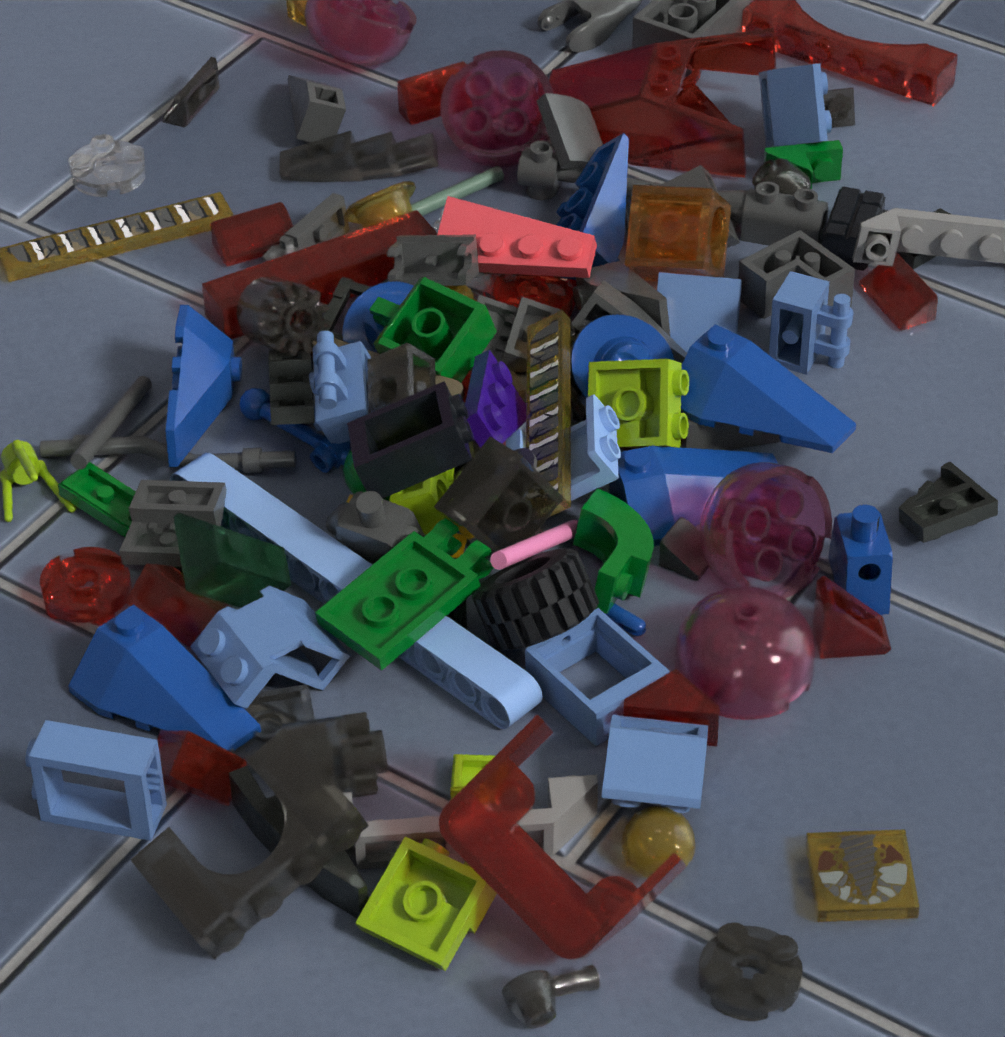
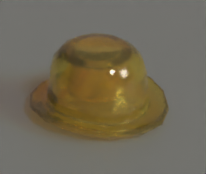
[344,181,416,240]

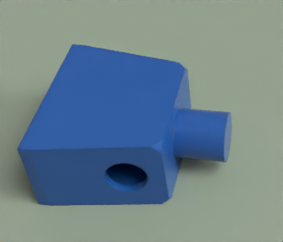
[828,505,893,618]

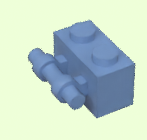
[769,271,853,375]
[309,330,379,444]

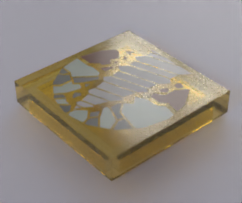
[806,829,920,922]

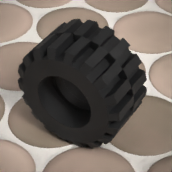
[471,549,599,650]

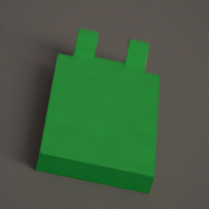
[315,518,494,671]

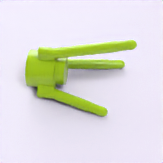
[0,440,76,522]

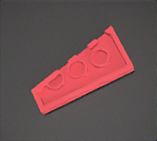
[437,196,597,278]

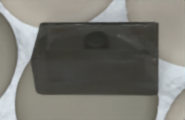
[162,57,220,128]

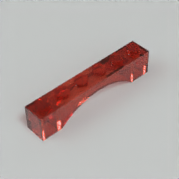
[741,0,958,106]

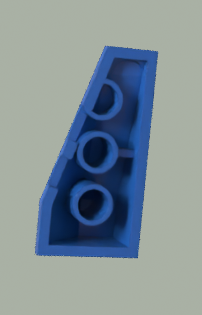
[556,133,629,280]
[165,305,242,467]
[681,324,856,453]
[609,446,788,546]
[68,604,261,757]

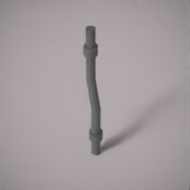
[40,434,297,474]

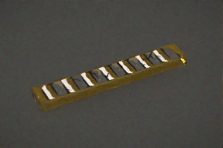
[0,192,234,282]
[525,310,571,523]

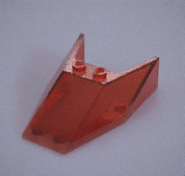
[534,28,776,178]

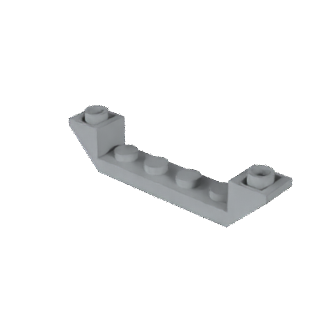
[852,208,1005,266]
[302,775,598,869]

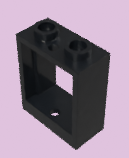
[347,381,474,499]

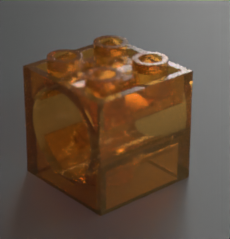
[625,185,731,281]

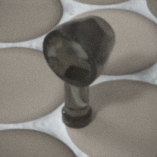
[502,964,600,1029]

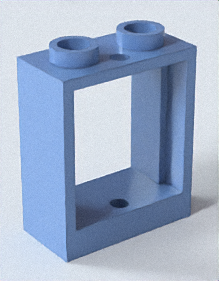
[525,608,670,746]
[25,720,167,841]

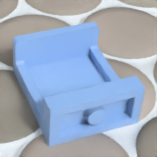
[506,394,621,521]

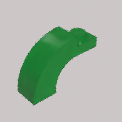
[573,488,654,614]

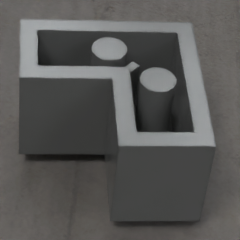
[738,230,855,319]

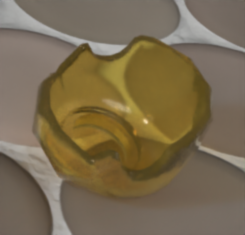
[621,806,696,879]

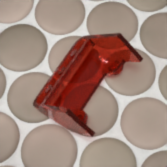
[439,715,687,960]

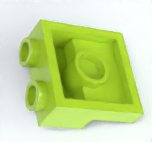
[588,359,689,449]
[355,837,499,971]

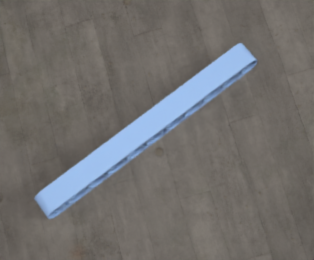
[170,453,543,729]

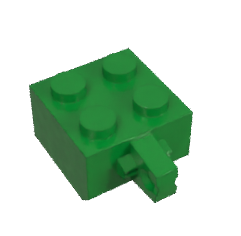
[369,277,497,383]

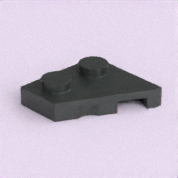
[899,462,998,543]

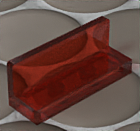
[125,563,233,648]

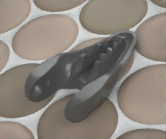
[537,0,642,53]

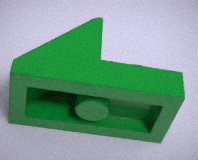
[763,140,843,196]

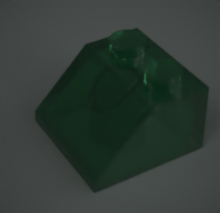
[173,512,291,608]

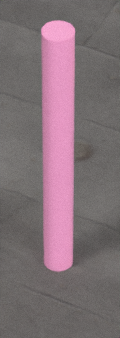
[490,519,578,570]

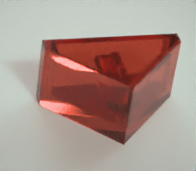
[813,575,892,659]
[623,669,720,746]
[157,730,247,806]

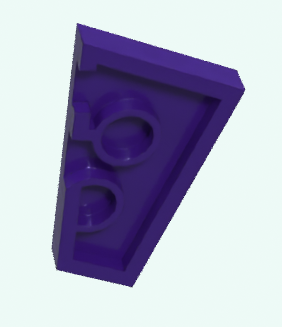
[465,349,530,454]

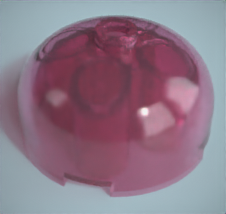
[305,0,417,66]
[440,50,555,168]
[699,462,832,600]
[674,587,815,720]

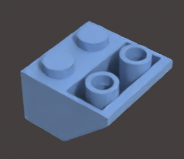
[759,63,832,148]
[601,715,708,813]

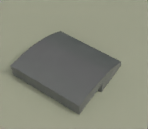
[536,93,603,169]
[477,295,561,372]
[119,480,227,568]

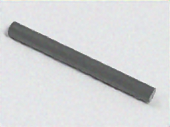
[70,376,152,469]

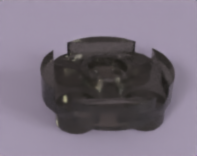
[698,922,803,1021]

